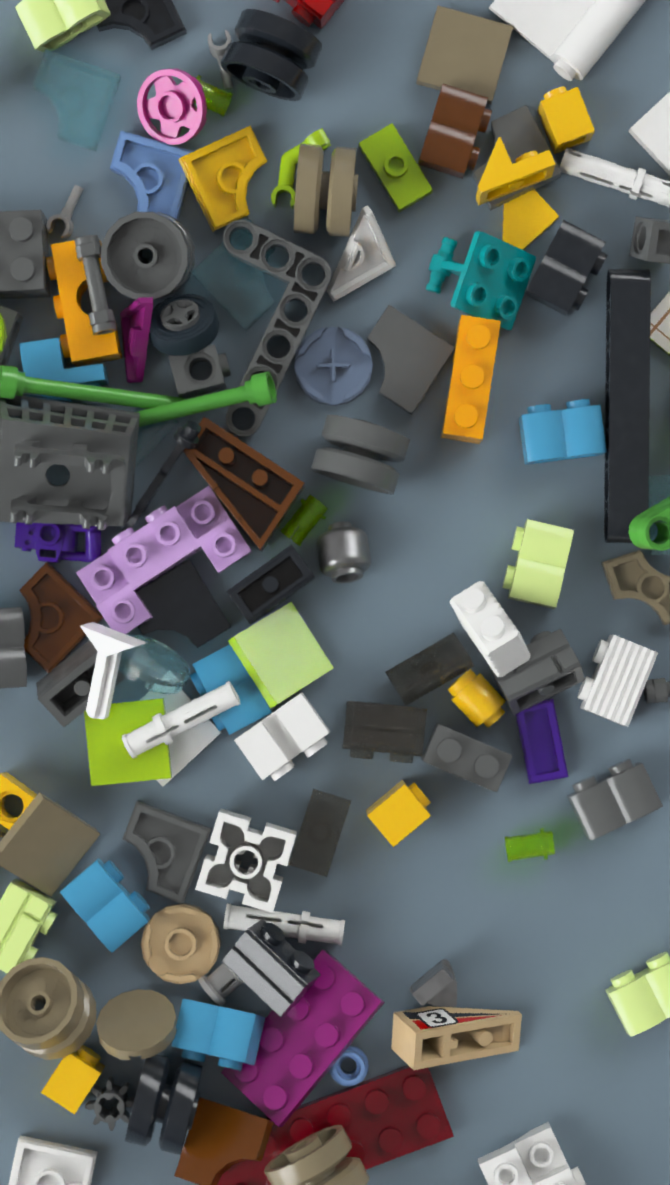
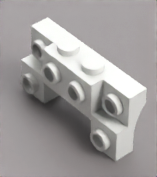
[478,1122,586,1185]

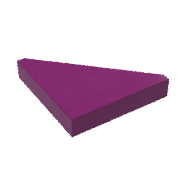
[120,297,153,383]

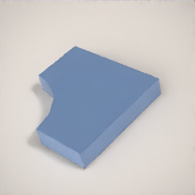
[110,131,194,220]

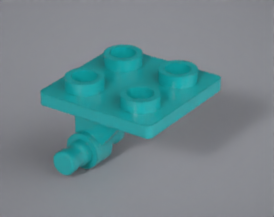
[426,231,536,331]

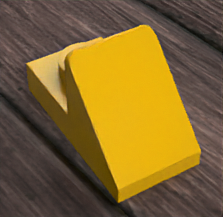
[476,137,556,206]

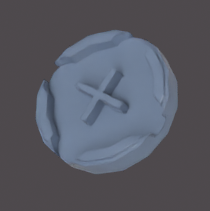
[294,327,373,406]

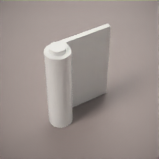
[489,0,646,81]

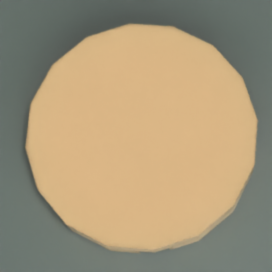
[141,903,221,984]

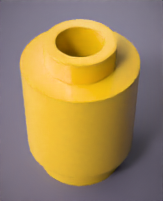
[447,668,506,728]

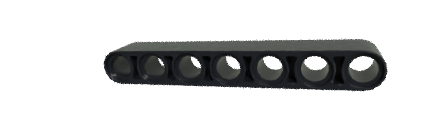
[604,269,651,543]

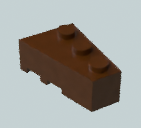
[183,417,305,552]

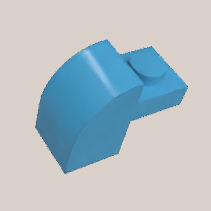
[19,338,109,402]

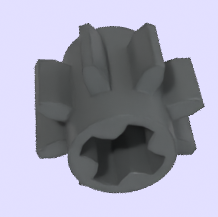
[85,1077,135,1131]

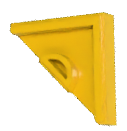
[502,189,559,250]

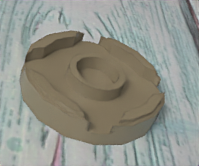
[96,989,177,1060]

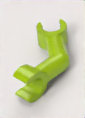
[271,128,331,210]

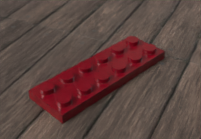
[217,1065,454,1185]

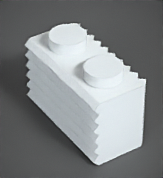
[450,581,531,677]
[577,635,658,727]

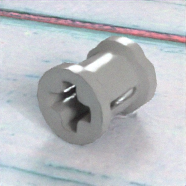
[198,955,244,1007]

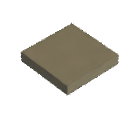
[416,5,513,105]
[0,792,100,897]

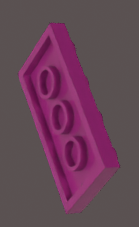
[221,949,385,1127]

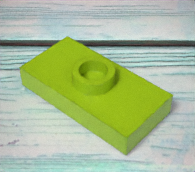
[358,123,433,213]

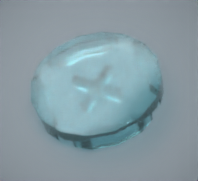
[119,634,190,694]

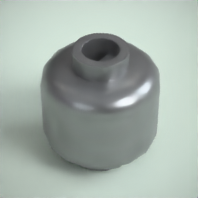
[316,522,371,583]

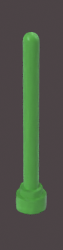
[0,365,186,409]
[136,371,277,427]

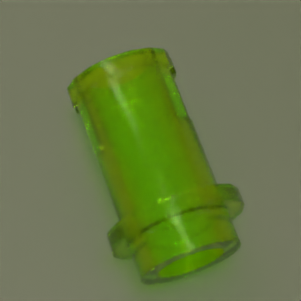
[191,74,233,117]
[280,494,329,546]
[505,828,555,862]

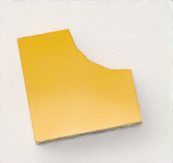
[178,125,267,232]

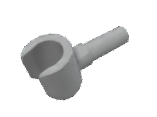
[208,30,233,90]
[46,185,83,238]

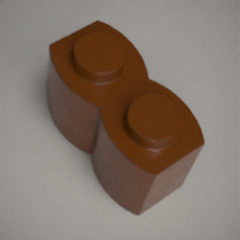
[418,84,492,179]

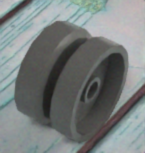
[101,212,195,300]
[311,415,410,495]

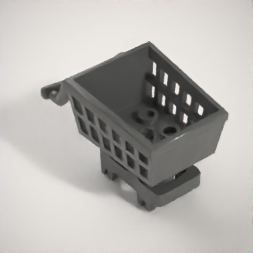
[0,394,140,530]

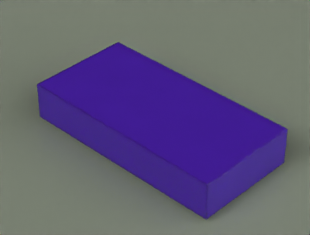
[515,699,569,784]

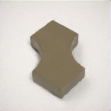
[601,550,670,625]

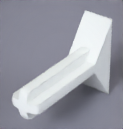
[80,622,147,719]

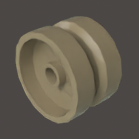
[294,144,358,237]
[0,957,96,1060]
[264,1125,370,1185]

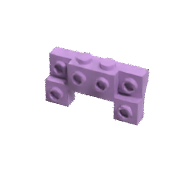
[76,486,252,634]

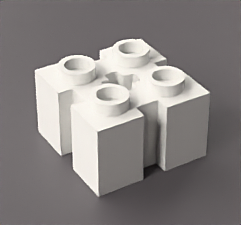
[234,692,330,781]
[195,808,297,913]

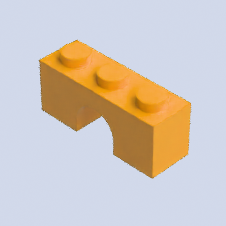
[46,237,123,367]
[441,315,501,444]

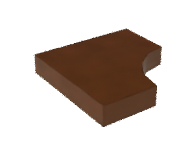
[19,562,104,673]
[174,1097,274,1185]

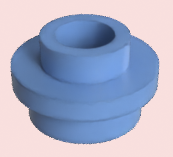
[329,1045,369,1086]

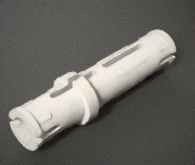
[560,147,670,208]
[122,681,241,759]
[223,903,345,946]

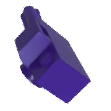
[14,522,101,563]

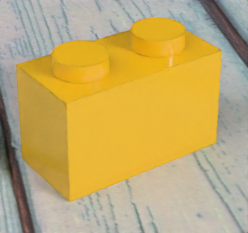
[366,780,431,847]

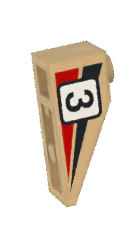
[391,1006,522,1070]

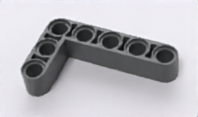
[223,220,331,437]

